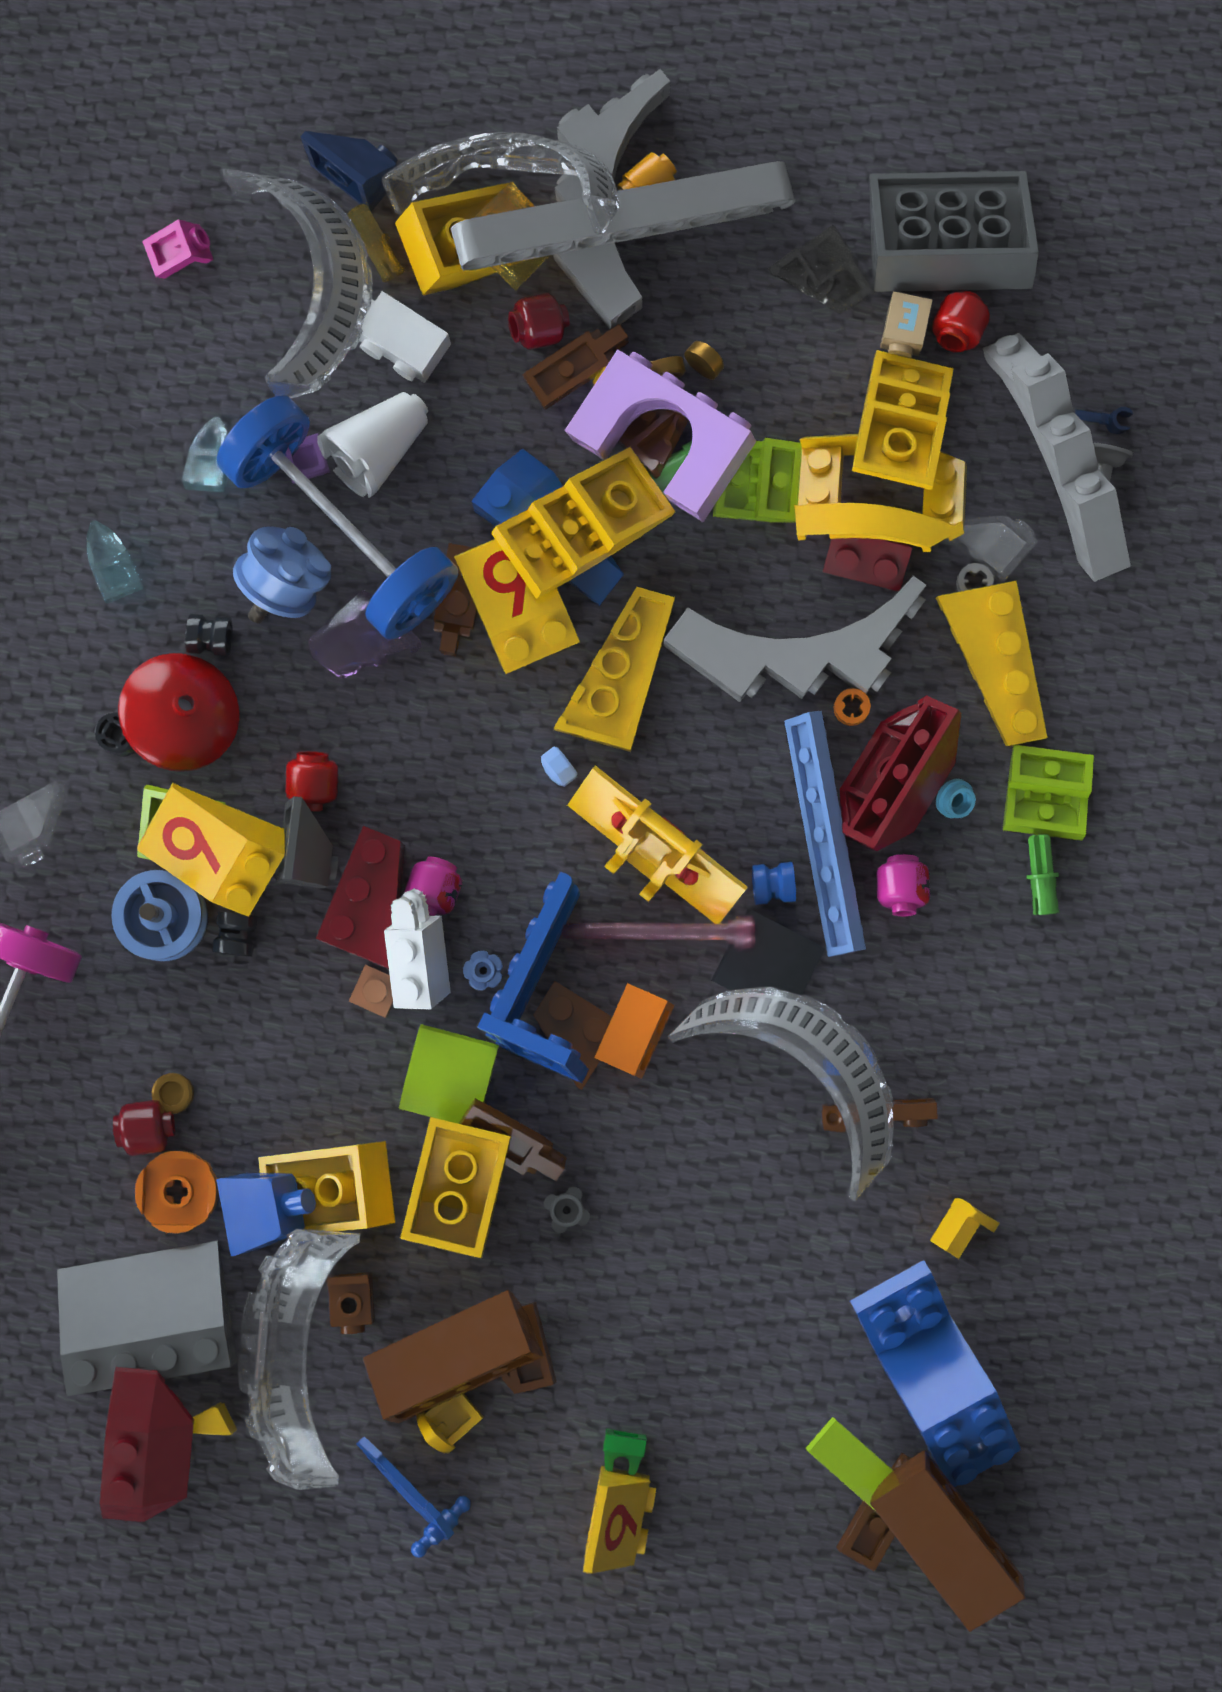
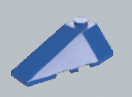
[472,448,624,606]

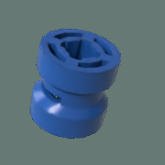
[752,862,796,905]

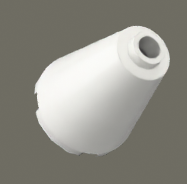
[317,392,428,498]

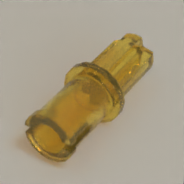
[347,204,405,283]

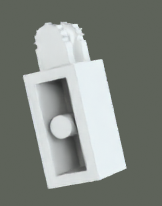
[352,291,451,383]
[384,888,451,1009]

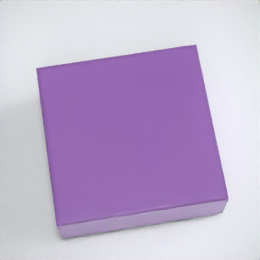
[285,433,330,484]

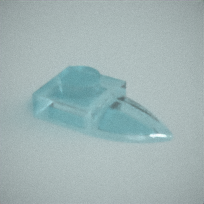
[182,417,228,492]
[86,520,144,604]

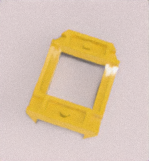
[794,434,967,552]

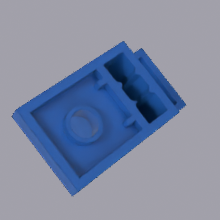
[850,1260,1021,1487]

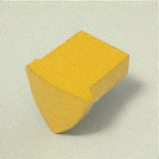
[930,1198,1000,1259]
[416,1394,484,1454]

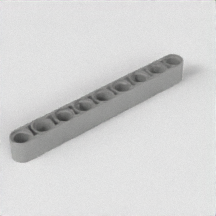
[451,161,795,270]

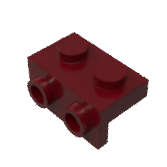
[823,538,913,592]

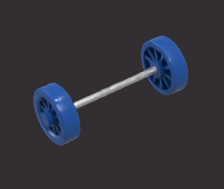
[217,395,458,639]

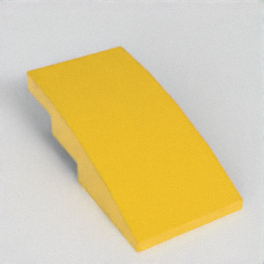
[852,350,954,490]
[491,447,676,599]

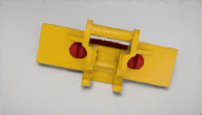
[567,766,748,926]

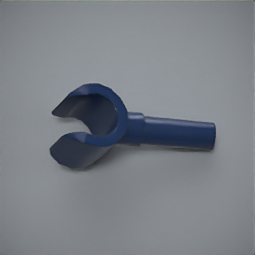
[1075,407,1133,434]

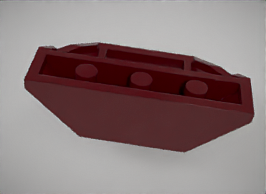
[839,695,961,851]
[100,1367,194,1522]

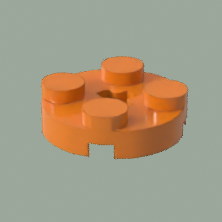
[135,1150,219,1233]

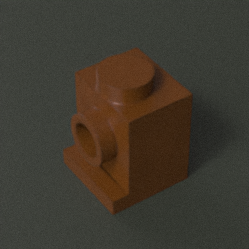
[327,1272,375,1334]

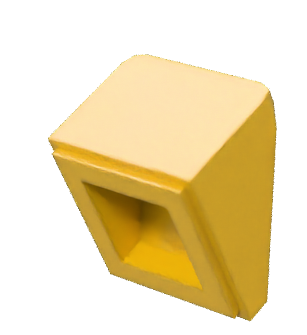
[193,1402,237,1435]

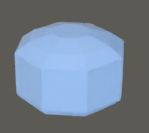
[541,747,578,787]

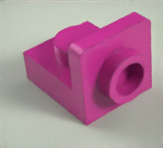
[143,219,213,279]

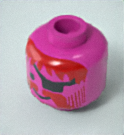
[877,854,930,917]
[404,857,462,916]

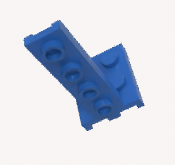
[478,872,589,1083]

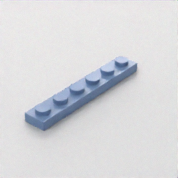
[784,711,866,957]

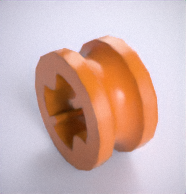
[833,688,871,726]

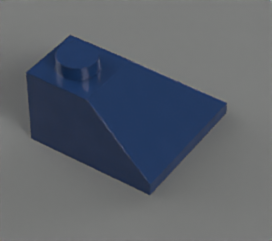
[300,131,398,213]

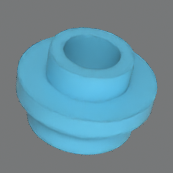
[936,779,976,818]

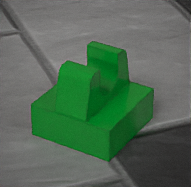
[603,1428,647,1475]

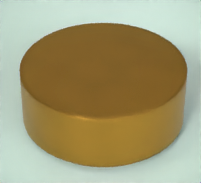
[684,341,724,380]
[650,356,686,378]
[152,1073,194,1114]

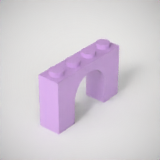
[564,350,756,522]

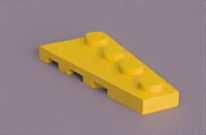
[936,581,1047,746]
[554,587,675,752]

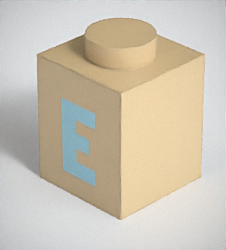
[880,291,932,358]

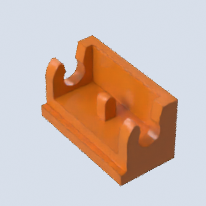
[594,983,674,1079]

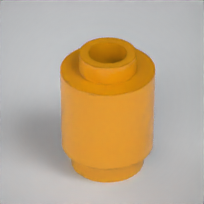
[617,152,677,191]

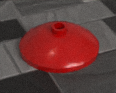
[118,653,240,772]

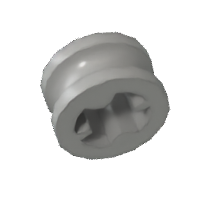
[956,563,994,592]

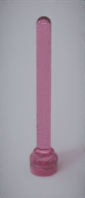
[562,916,755,948]

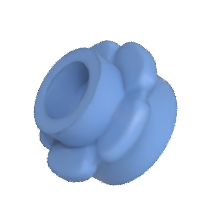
[463,951,503,991]

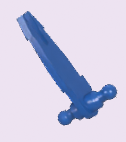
[357,1436,471,1558]

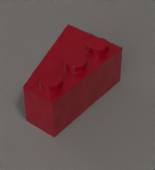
[316,826,405,969]

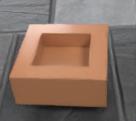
[349,964,393,1018]

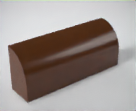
[363,1290,544,1424]
[870,1450,1025,1632]

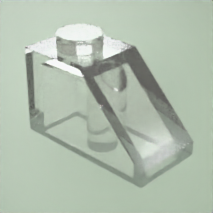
[947,515,1038,584]
[0,781,68,867]

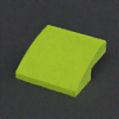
[713,438,802,523]
[1003,745,1094,841]
[399,1024,499,1124]

